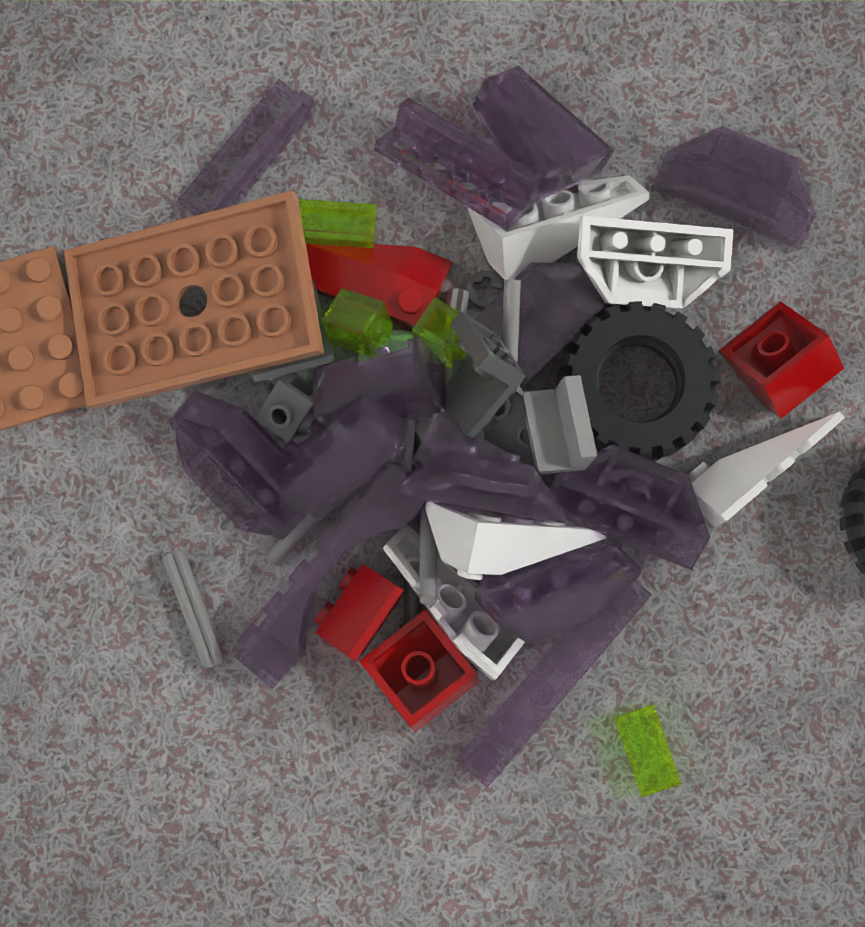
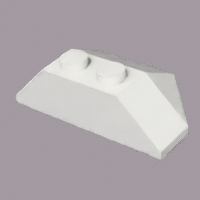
[577,216,733,309]

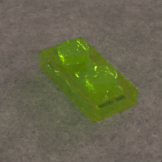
[298,199,377,248]
[613,704,681,798]

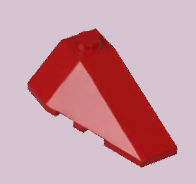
[305,239,453,336]

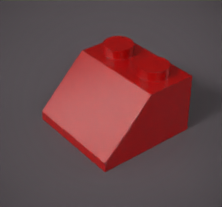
[719,301,844,419]
[314,564,404,662]
[359,609,480,733]

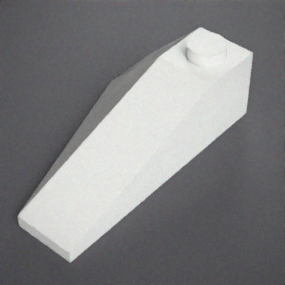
[467,175,649,280]
[683,411,845,527]
[425,500,607,580]
[383,524,534,681]

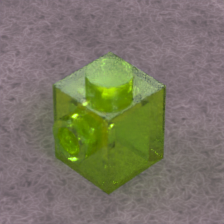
[322,288,393,358]
[412,297,467,369]

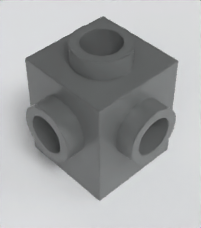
[255,372,325,443]

